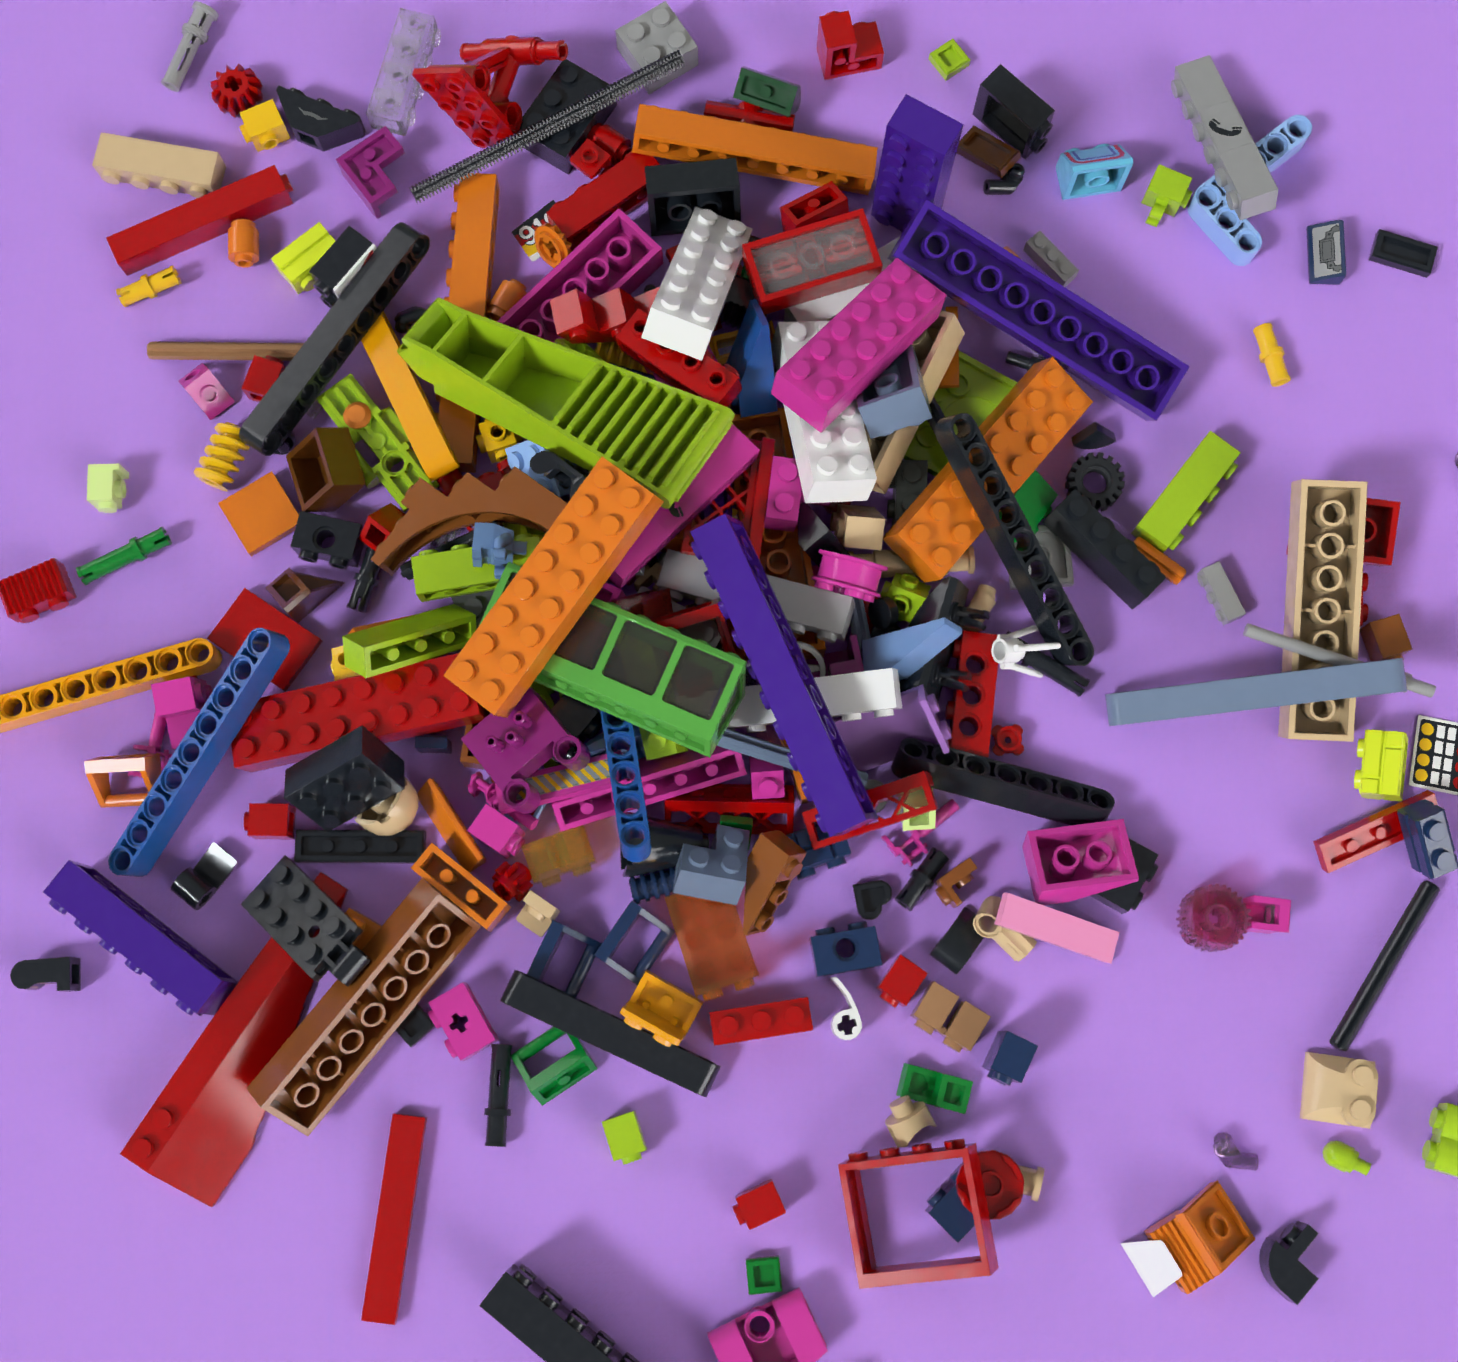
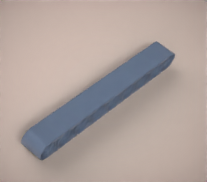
[1105,658,1407,726]

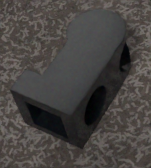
[10,957,81,992]

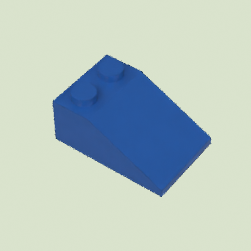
[726,299,778,418]

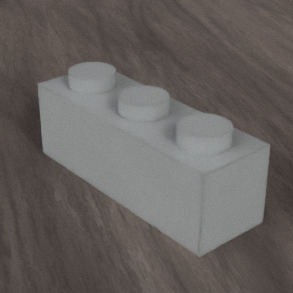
[1023,231,1079,287]
[1197,561,1246,626]

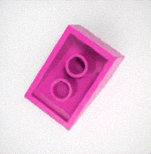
[1022,819,1139,905]

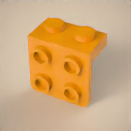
[620,970,704,1047]

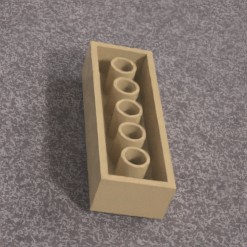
[863,310,965,494]

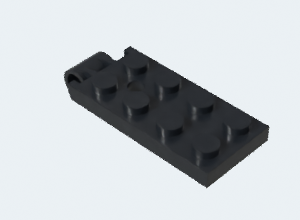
[241,855,372,987]

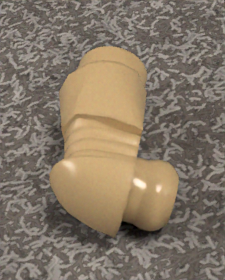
[959,584,996,632]

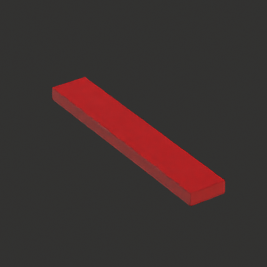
[361,1113,427,1325]

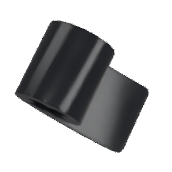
[171,842,237,910]
[930,907,984,975]

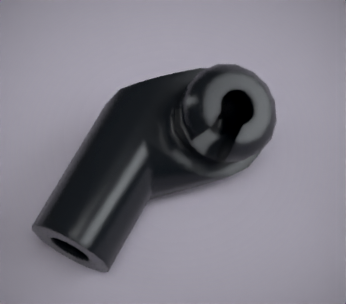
[394,306,427,334]

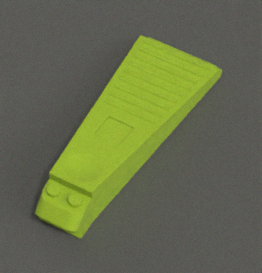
[397,297,735,509]

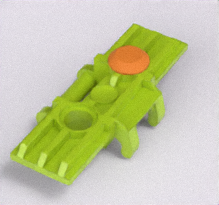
[316,373,439,512]

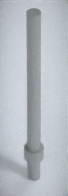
[1243,623,1436,698]

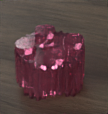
[1176,884,1252,952]

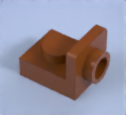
[935,858,977,908]

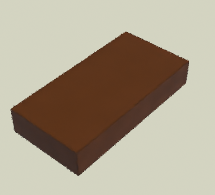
[956,126,1021,178]

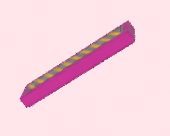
[495,750,629,815]

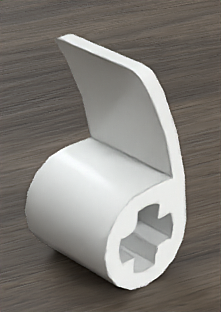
[830,976,862,1040]

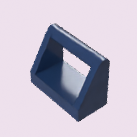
[594,901,675,985]
[527,920,602,997]

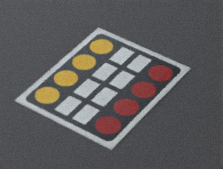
[1409,715,1458,795]

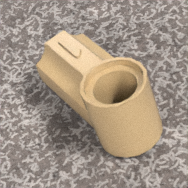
[973,896,1037,962]

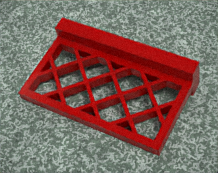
[680,437,775,560]

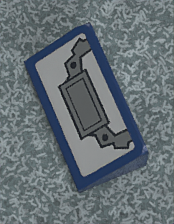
[1306,220,1346,285]

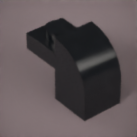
[1259,1221,1319,1305]

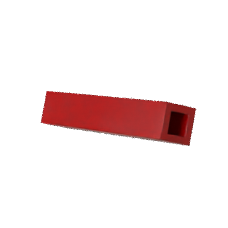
[106,165,294,276]

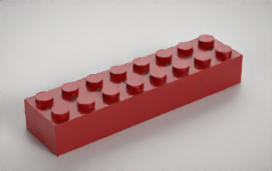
[231,653,490,772]

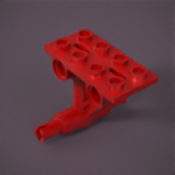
[412,35,568,148]

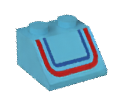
[1055,144,1134,200]

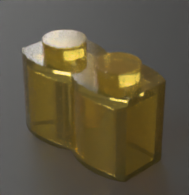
[522,825,597,888]

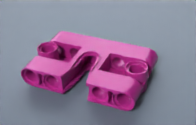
[707,1287,828,1362]

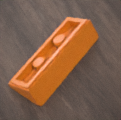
[417,778,487,873]

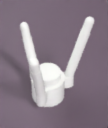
[991,625,1061,678]

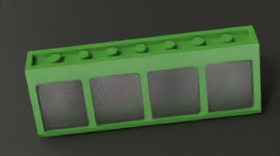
[478,562,746,758]

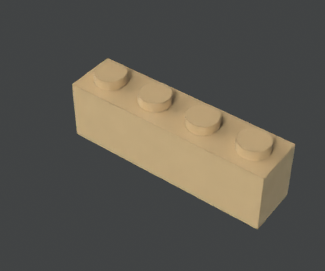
[92,132,226,198]

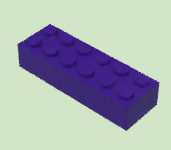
[871,94,964,233]
[43,860,238,1016]

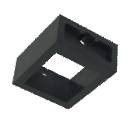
[972,64,1055,159]

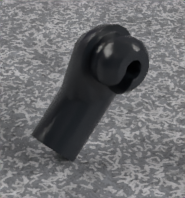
[983,163,1025,195]

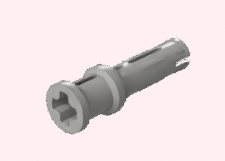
[161,1,219,92]

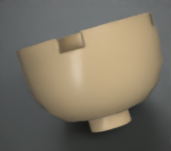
[354,777,419,836]

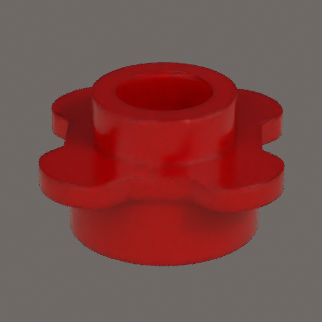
[991,724,1024,756]

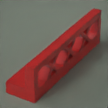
[802,771,938,850]
[665,784,794,835]

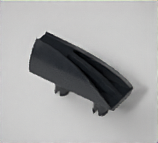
[899,576,989,702]

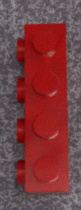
[615,308,742,407]

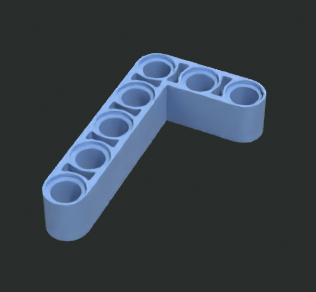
[1187,115,1312,266]

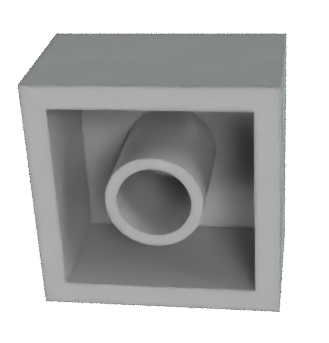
[615,1,698,94]

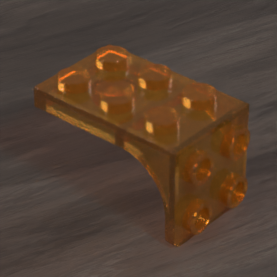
[664,894,760,1002]

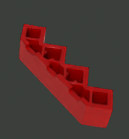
[550,287,722,344]

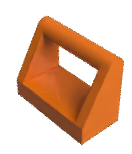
[84,753,162,808]

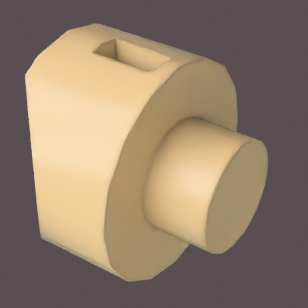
[885,1095,937,1147]

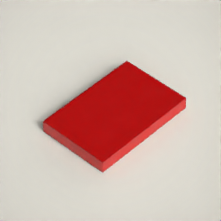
[207,588,323,692]

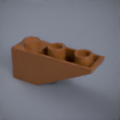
[743,830,807,936]

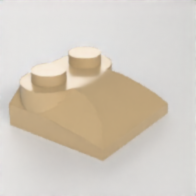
[1300,1052,1378,1129]

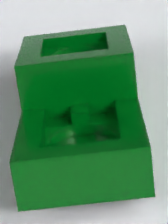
[896,1063,973,1114]

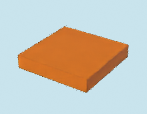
[218,471,299,557]
[1175,1180,1255,1276]

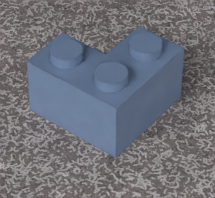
[673,824,750,905]

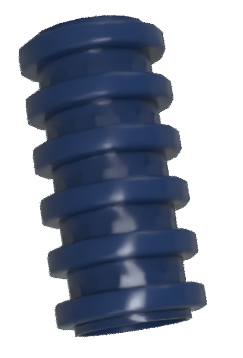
[629,867,678,904]

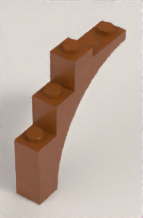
[370,466,567,576]

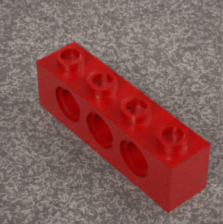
[945,630,998,758]

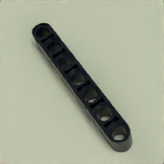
[891,737,1115,825]
[500,970,721,1097]

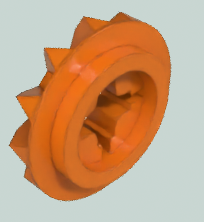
[534,222,572,268]

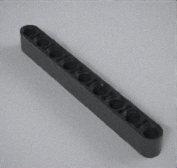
[239,222,430,456]
[935,413,1094,666]

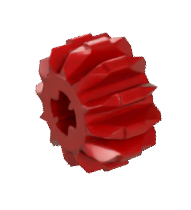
[210,64,263,118]

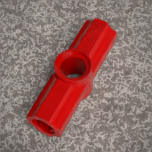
[704,100,795,132]

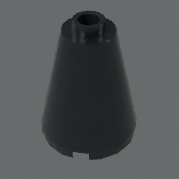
[620,812,709,877]

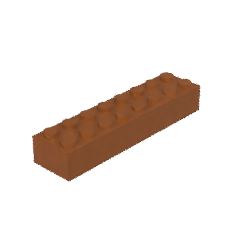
[246,878,481,1136]

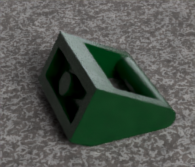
[733,66,801,117]

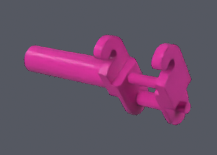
[128,710,172,778]
[467,771,539,830]
[881,799,960,867]

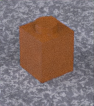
[1360,614,1413,661]

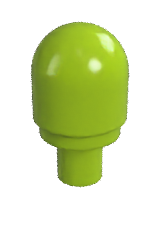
[1322,1140,1371,1176]

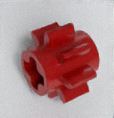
[492,861,533,902]

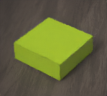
[928,38,971,81]

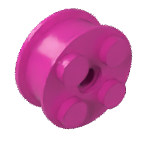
[811,549,888,603]

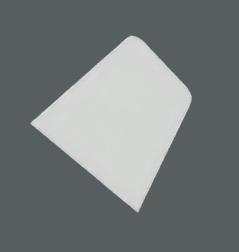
[1120,1240,1183,1297]

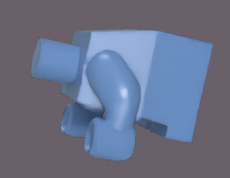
[472,522,527,580]

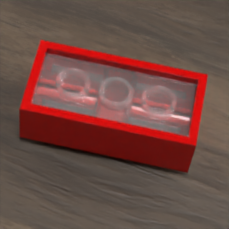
[742,208,883,315]

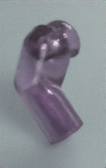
[1213,1132,1259,1170]

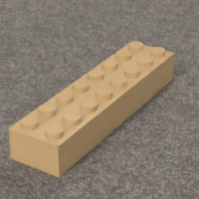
[1278,479,1368,742]

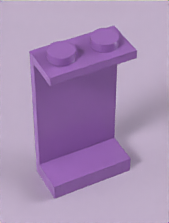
[833,684,952,772]

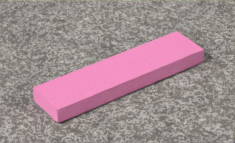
[994,893,1120,964]

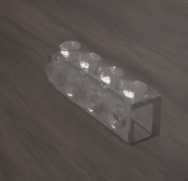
[366,8,441,136]

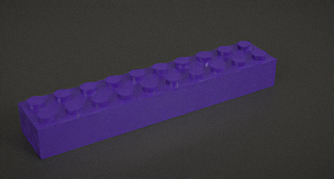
[887,200,1190,421]
[690,513,879,837]

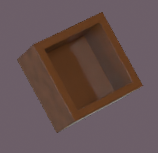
[286,427,366,512]

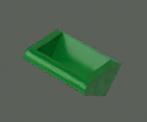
[511,1027,598,1106]

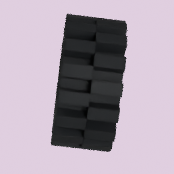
[1065,452,1125,512]

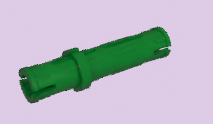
[76,526,172,585]

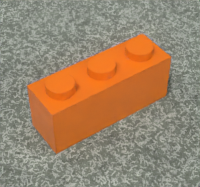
[411,843,511,932]

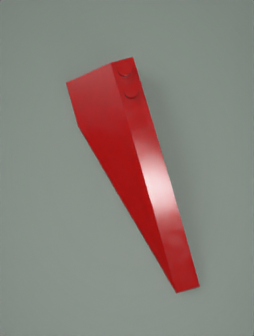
[120,872,348,1207]

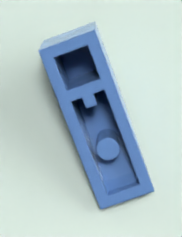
[862,617,962,681]

